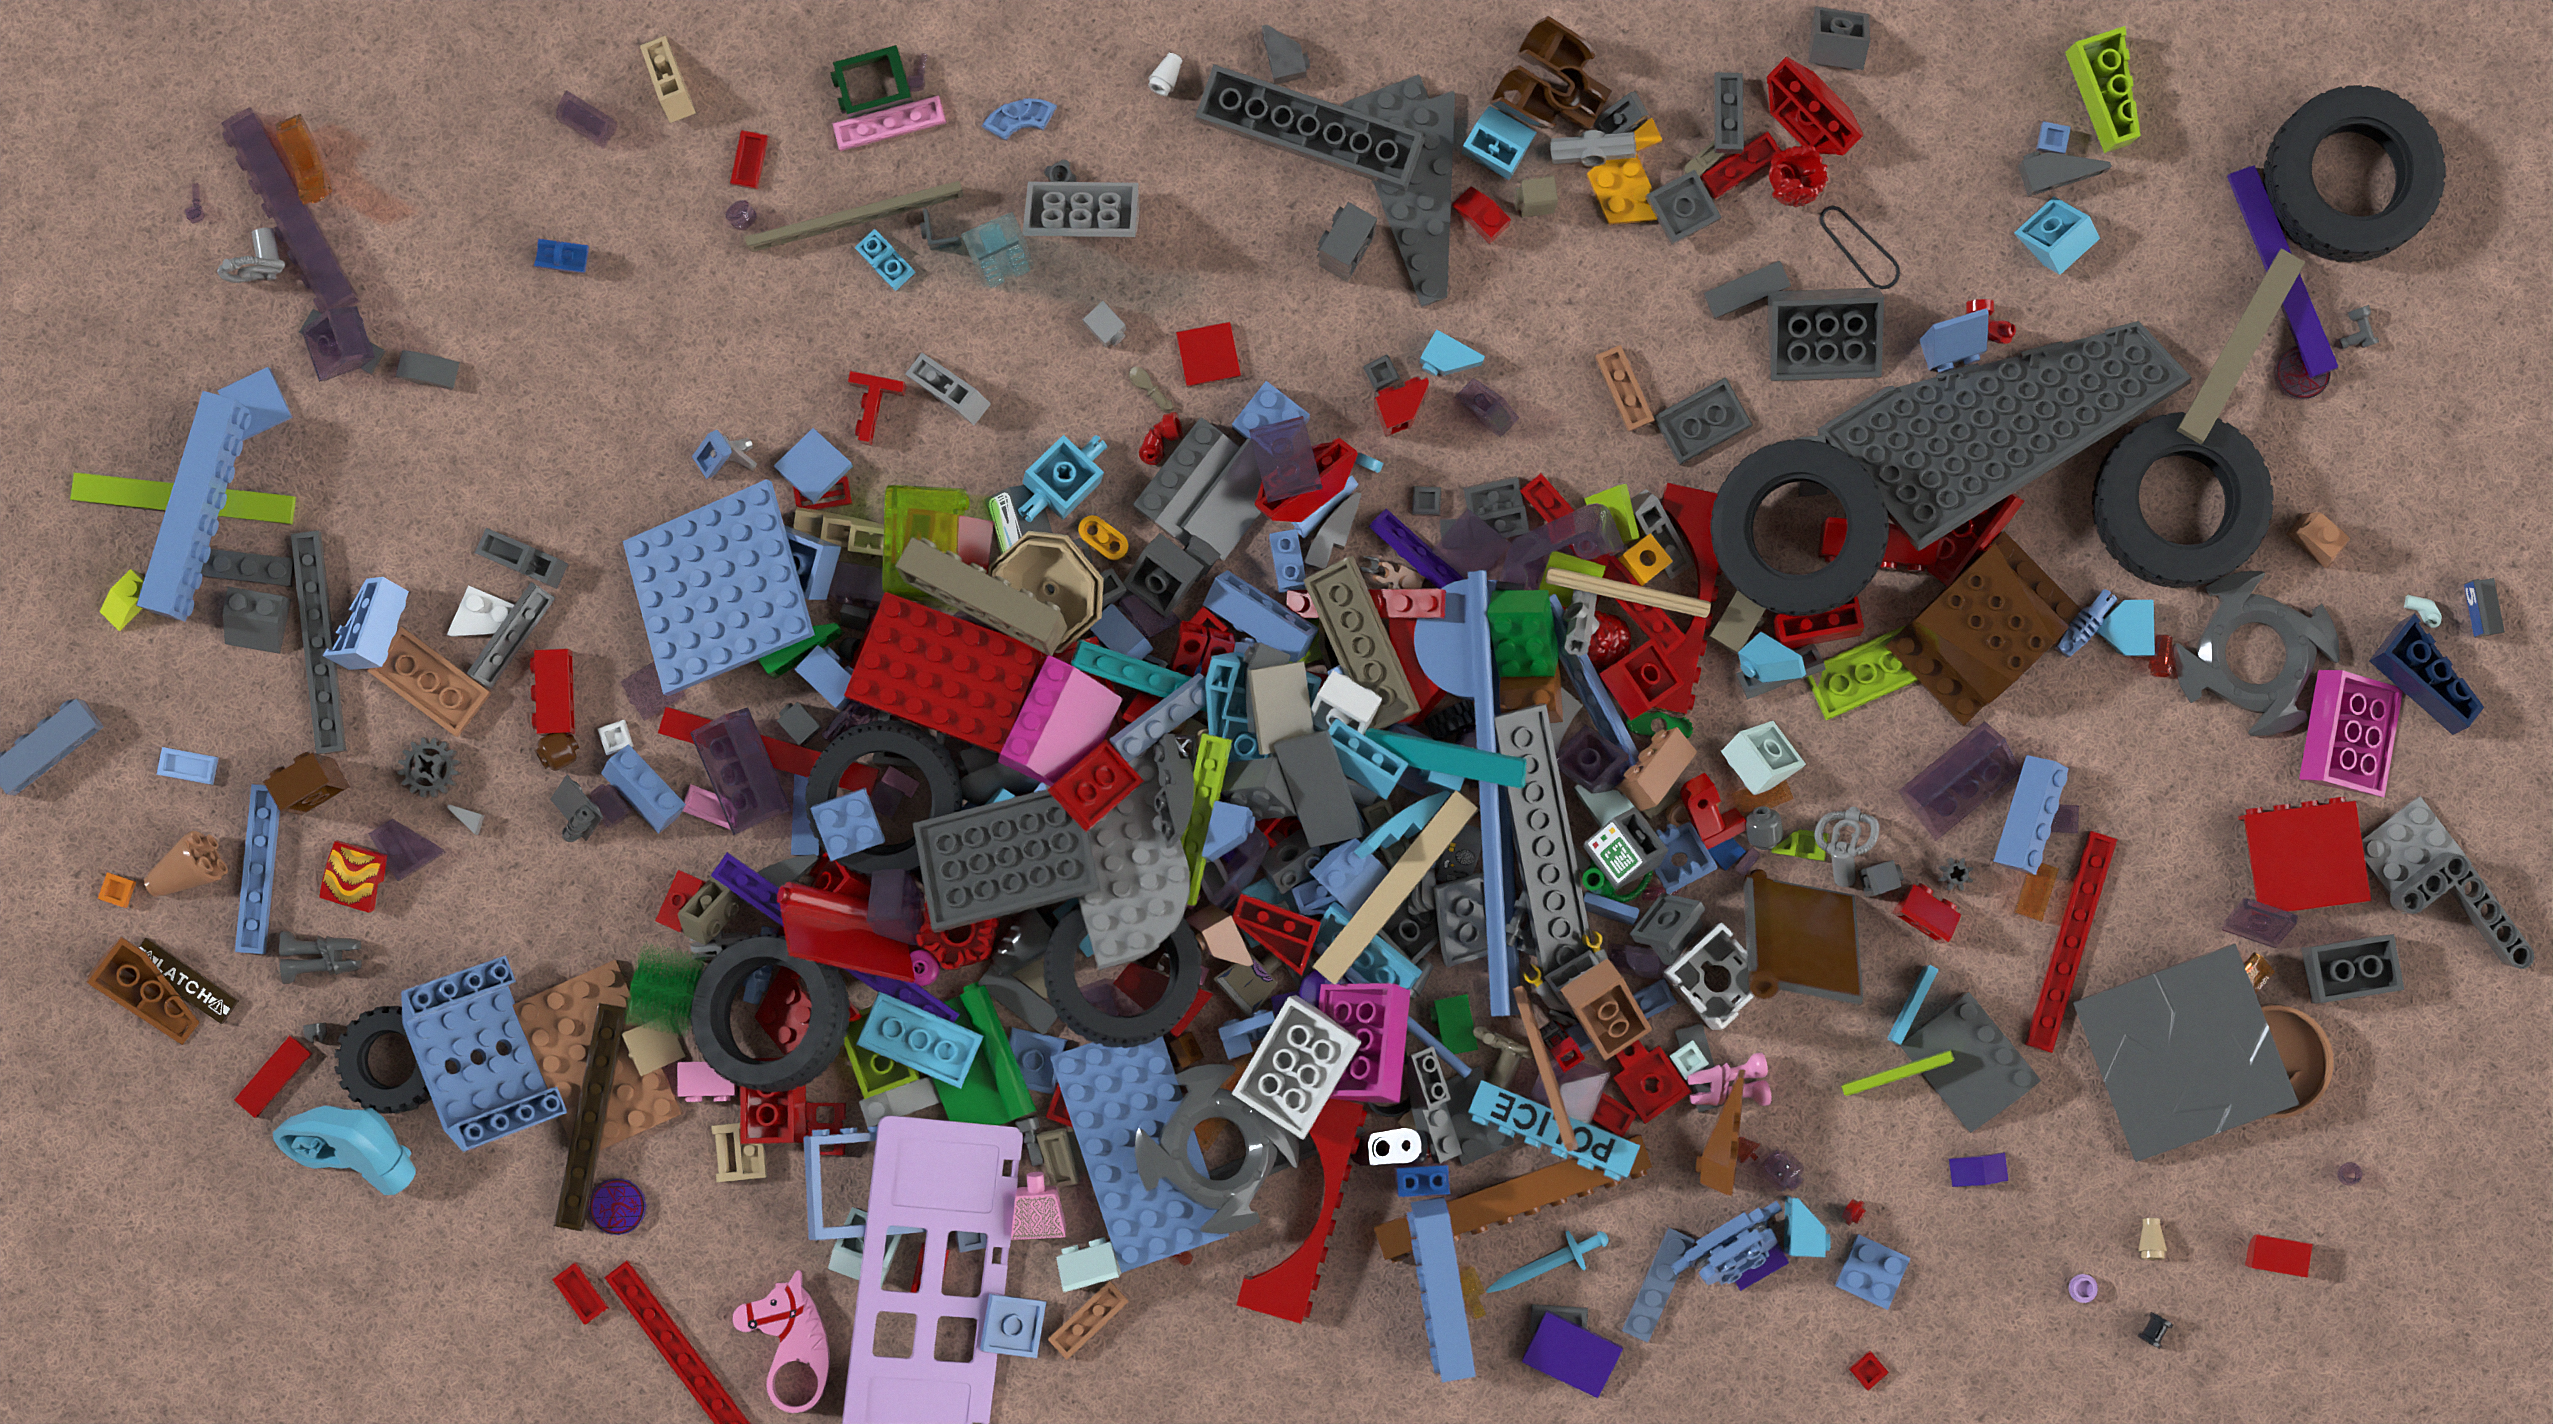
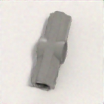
[1551,130,1636,166]
[1563,589,1599,656]

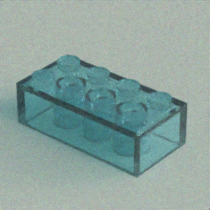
[961,212,1034,288]

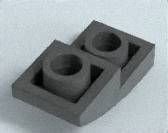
[395,350,460,390]

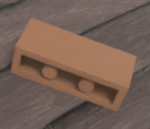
[1619,727,1697,812]

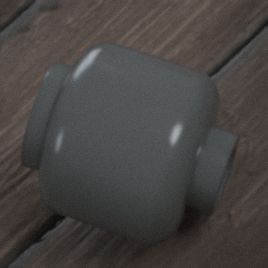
[1745,806,1783,850]

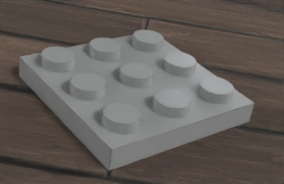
[2362,796,2472,914]

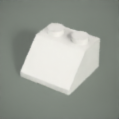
[1311,670,1382,735]

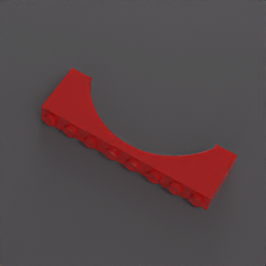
[1650,483,1722,716]
[1236,1098,1367,1324]

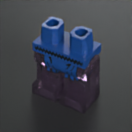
[1393,1161,1450,1197]

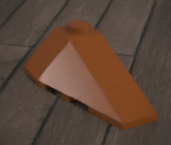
[87,936,200,1045]
[1695,1069,1745,1196]

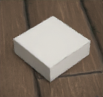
[598,720,634,756]

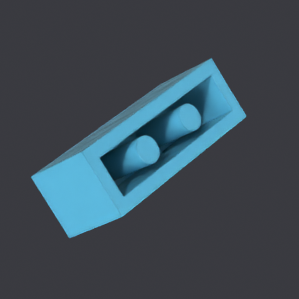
[1329,718,1409,799]

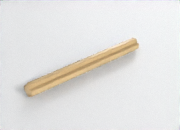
[1546,567,1711,618]

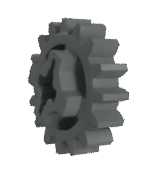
[398,737,461,798]

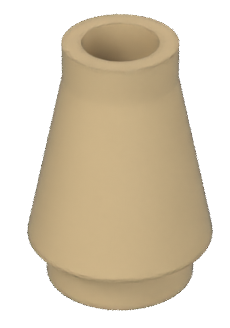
[2138,1218,2167,1260]

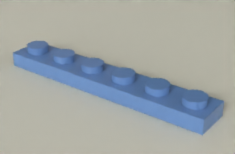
[235,784,280,954]

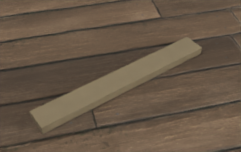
[745,181,964,252]
[2177,249,2305,444]

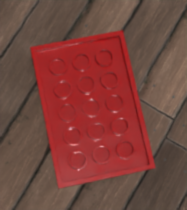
[844,592,1043,754]

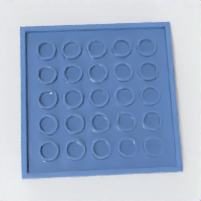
[622,479,815,696]

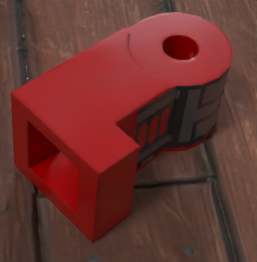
[1540,1019,1585,1073]

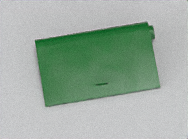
[932,982,1036,1125]

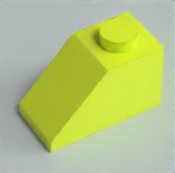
[100,569,145,631]

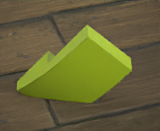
[1771,829,1829,862]

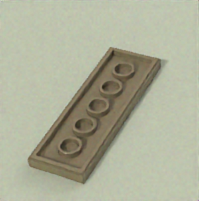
[1303,556,1421,730]

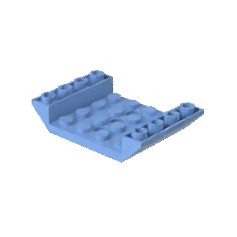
[401,955,567,1152]

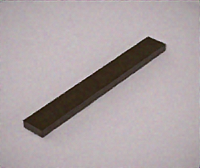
[554,1003,628,1232]

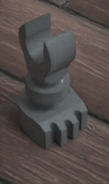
[1016,1116,1043,1167]

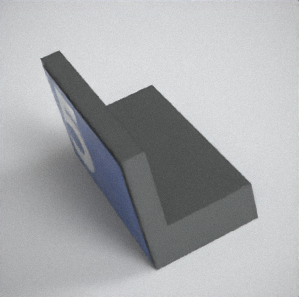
[2464,578,2505,638]

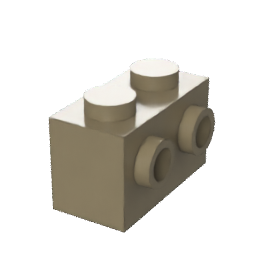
[677,877,741,945]

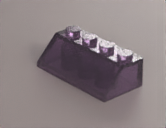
[690,707,791,836]
[1899,721,2021,841]

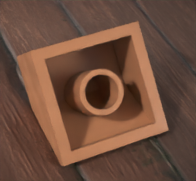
[1185,904,1253,967]

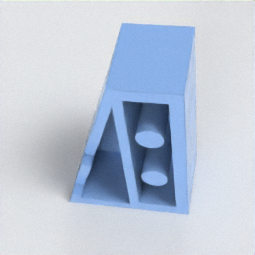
[323,577,409,670]

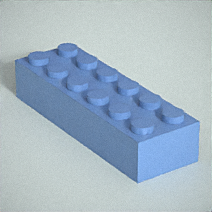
[1407,1197,1476,1382]

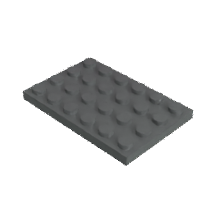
[913,789,1100,933]

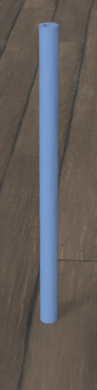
[1315,942,1472,1078]

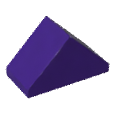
[1949,1152,2009,1187]

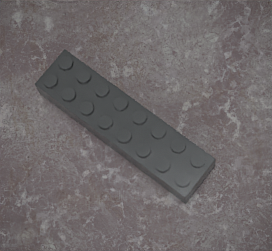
[1195,64,1425,192]

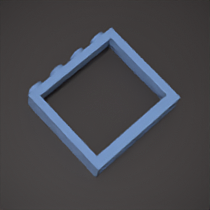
[804,1126,926,1240]

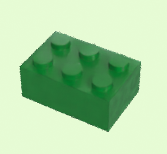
[1487,590,1559,677]

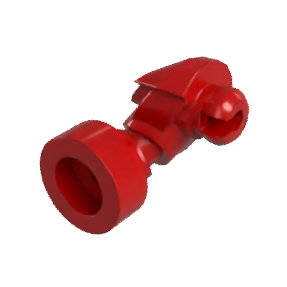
[1966,299,2016,344]
[1139,412,1183,465]

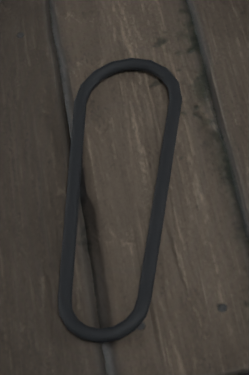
[1820,206,1900,289]

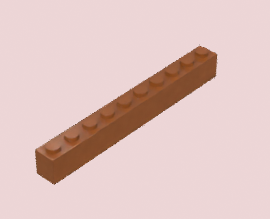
[1373,1134,1652,1263]

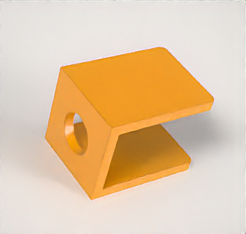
[1618,533,1673,586]

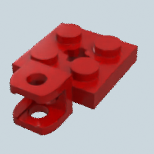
[1612,1040,1691,1124]

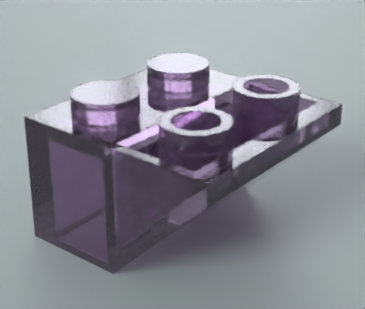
[867,869,925,945]

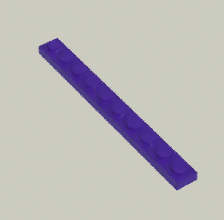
[710,852,959,1023]

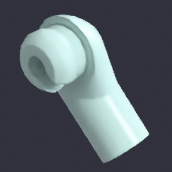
[2404,595,2442,628]

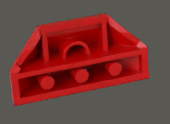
[1767,56,1864,156]
[1254,438,1358,522]

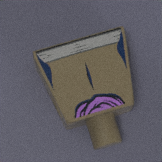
[1214,951,1283,1018]

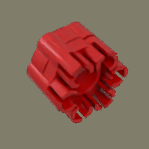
[916,901,1000,970]

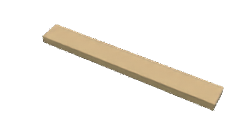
[1313,791,1478,985]

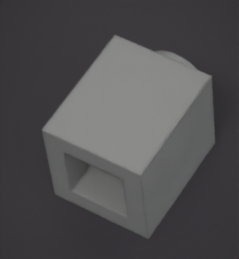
[1083,301,1127,348]

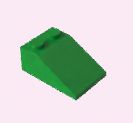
[758,623,845,679]

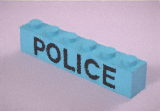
[1468,1080,1640,1181]

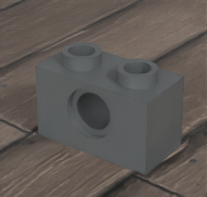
[1256,828,1324,895]

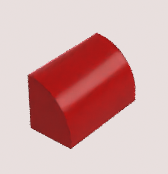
[2245,1234,2313,1278]

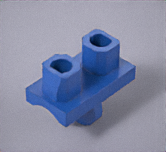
[534,239,589,274]

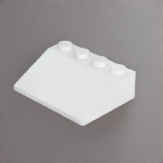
[1232,995,1362,1139]

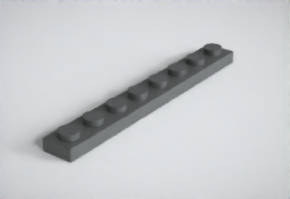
[291,530,347,755]

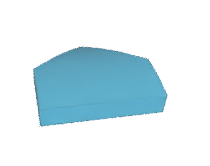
[2096,600,2155,656]

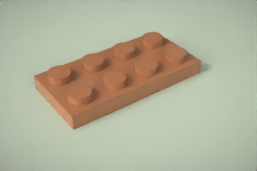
[367,626,492,737]

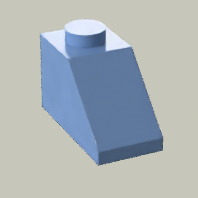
[1202,801,1255,862]

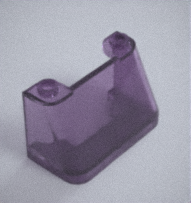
[1500,503,1626,590]

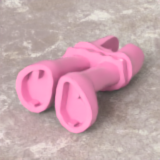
[1688,1052,1771,1106]

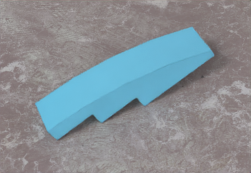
[1354,790,1451,859]

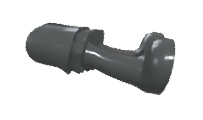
[279,931,362,984]

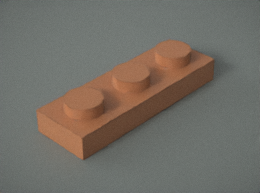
[1594,345,1654,433]
[1048,1280,1129,1360]

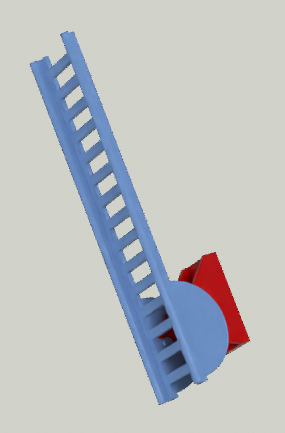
[1389,570,1521,1016]

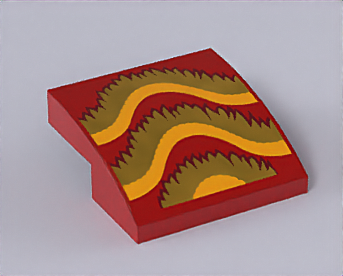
[319,840,387,913]

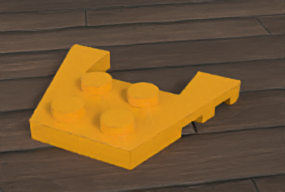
[1587,118,1662,225]

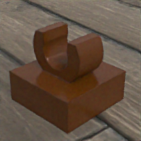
[1136,942,1169,971]
[1167,1032,1204,1068]

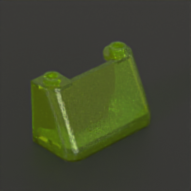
[882,485,970,601]

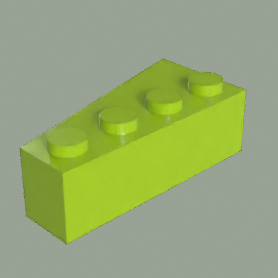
[2065,26,2140,154]

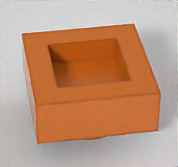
[97,872,137,908]

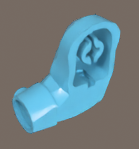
[273,1106,416,1195]

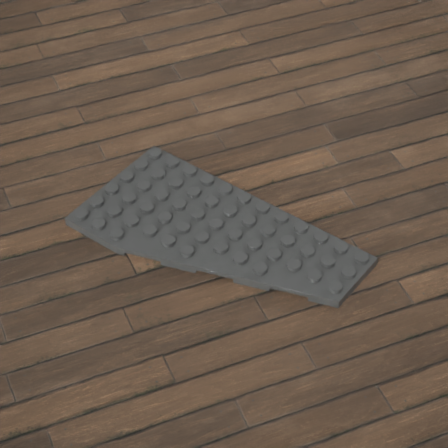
[1818,321,2192,551]

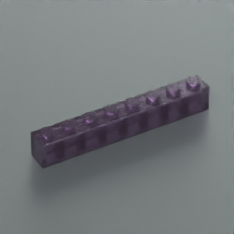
[221,107,361,318]

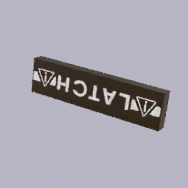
[139,938,239,1024]

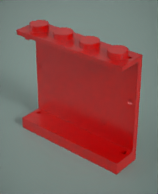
[2238,796,2371,916]

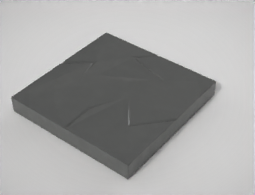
[2073,943,2299,1162]

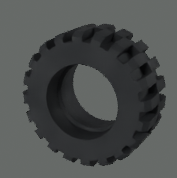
[334,1006,450,1114]

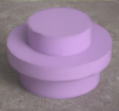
[2069,1274,2098,1303]

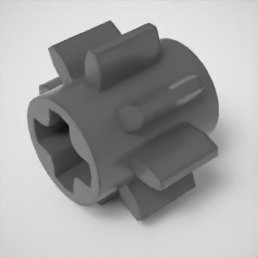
[1938,857,1973,891]

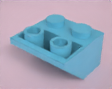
[1462,106,1537,180]

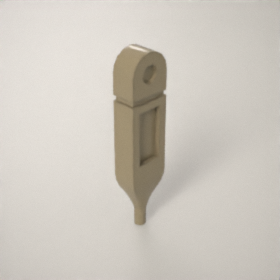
[1684,128,1744,177]

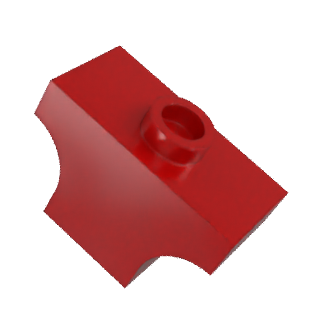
[655,870,706,933]

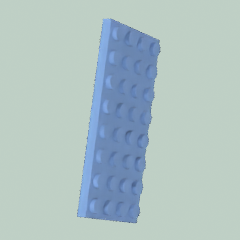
[1050,1036,1229,1273]

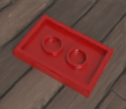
[1047,739,1144,832]

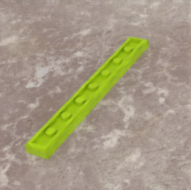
[70,472,296,525]

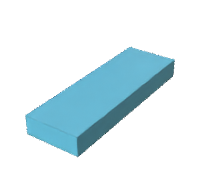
[1887,965,1939,1045]

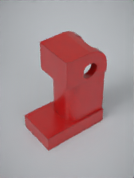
[1680,772,1747,850]

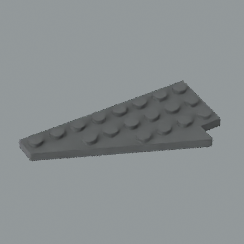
[1342,74,1455,308]

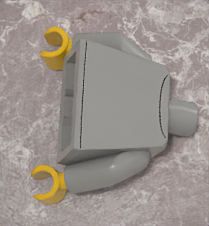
[1523,930,1608,1018]

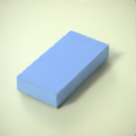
[157,747,219,785]

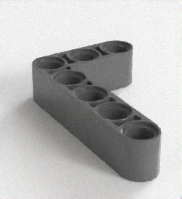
[2390,852,2534,969]

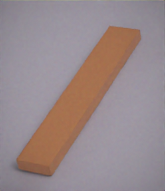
[1513,986,1578,1152]

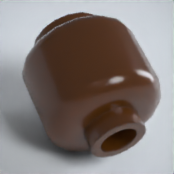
[535,733,579,771]

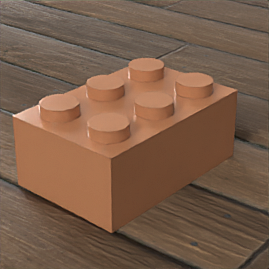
[1560,958,1652,1061]

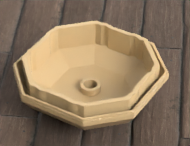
[988,531,1103,653]

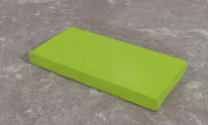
[1806,625,1918,720]

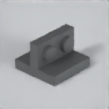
[1630,893,1706,966]

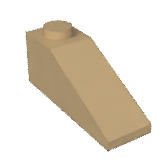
[640,36,696,123]

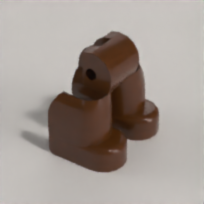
[1490,16,1612,130]

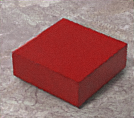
[1848,1350,1889,1391]

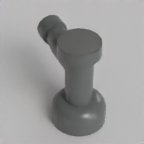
[2339,305,2379,349]

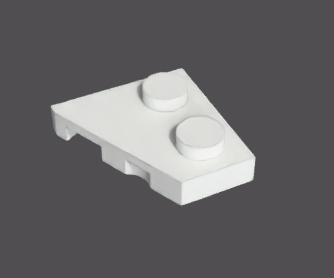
[447,586,514,637]

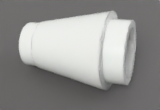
[1148,53,1182,96]

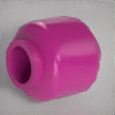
[910,950,940,987]

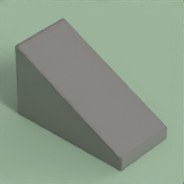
[447,804,485,835]

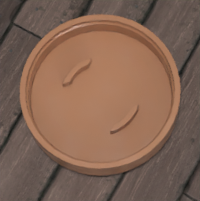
[2260,1004,2334,1118]

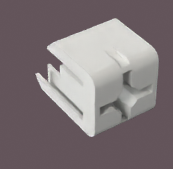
[1661,923,1754,1030]

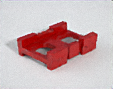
[806,1102,846,1155]

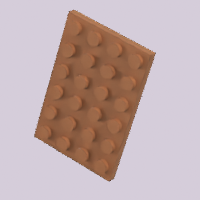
[512,959,683,1151]

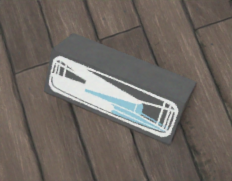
[984,485,1055,593]

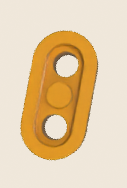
[1078,515,1129,561]

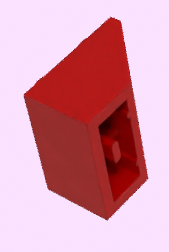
[1374,376,1429,437]

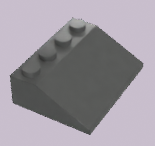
[1768,287,1884,381]
[1133,417,1240,547]
[1899,992,2041,1133]

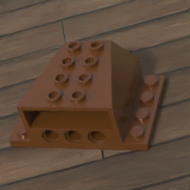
[1884,531,2082,727]

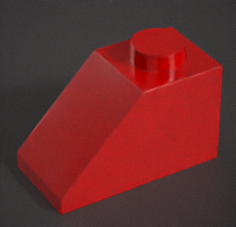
[1451,186,1511,244]
[1122,691,1163,725]

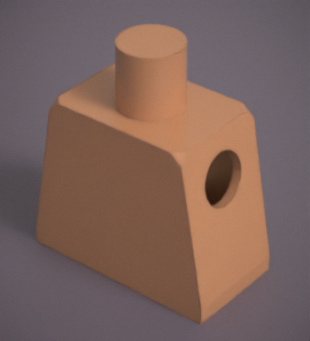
[2286,512,2350,568]

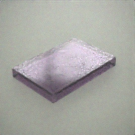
[1249,416,1323,502]

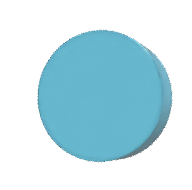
[1355,452,1384,473]

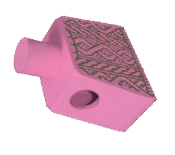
[1011,1172,1066,1240]

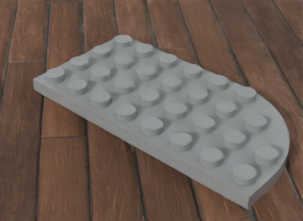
[1045,746,1190,970]

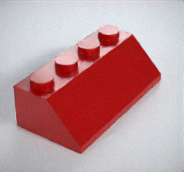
[1818,517,1940,573]

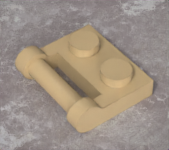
[712,1123,767,1182]

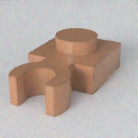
[1372,562,1425,589]

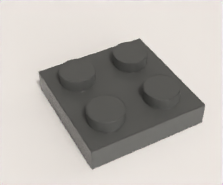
[1645,169,1722,245]

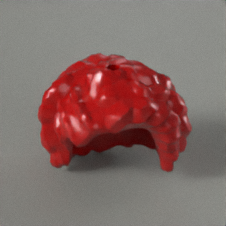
[1769,145,1828,208]
[1587,610,1631,669]

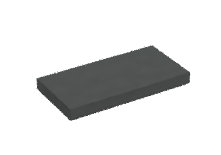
[1180,439,1282,561]
[1274,730,1364,847]

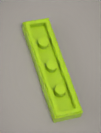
[1841,1049,1954,1096]

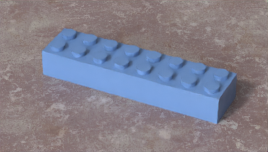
[137,391,251,622]

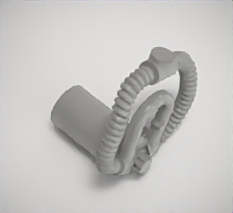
[217,228,285,283]
[1814,807,1879,887]

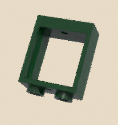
[830,45,913,119]

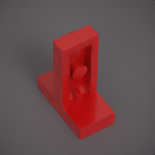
[848,371,907,446]

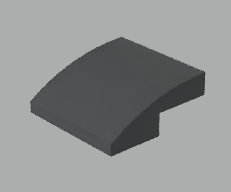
[1463,476,1530,544]

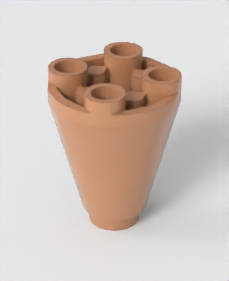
[144,831,228,897]

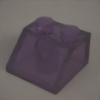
[302,306,375,382]
[1556,725,1629,794]

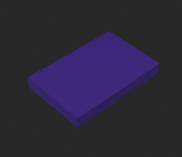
[1521,1310,1623,1398]

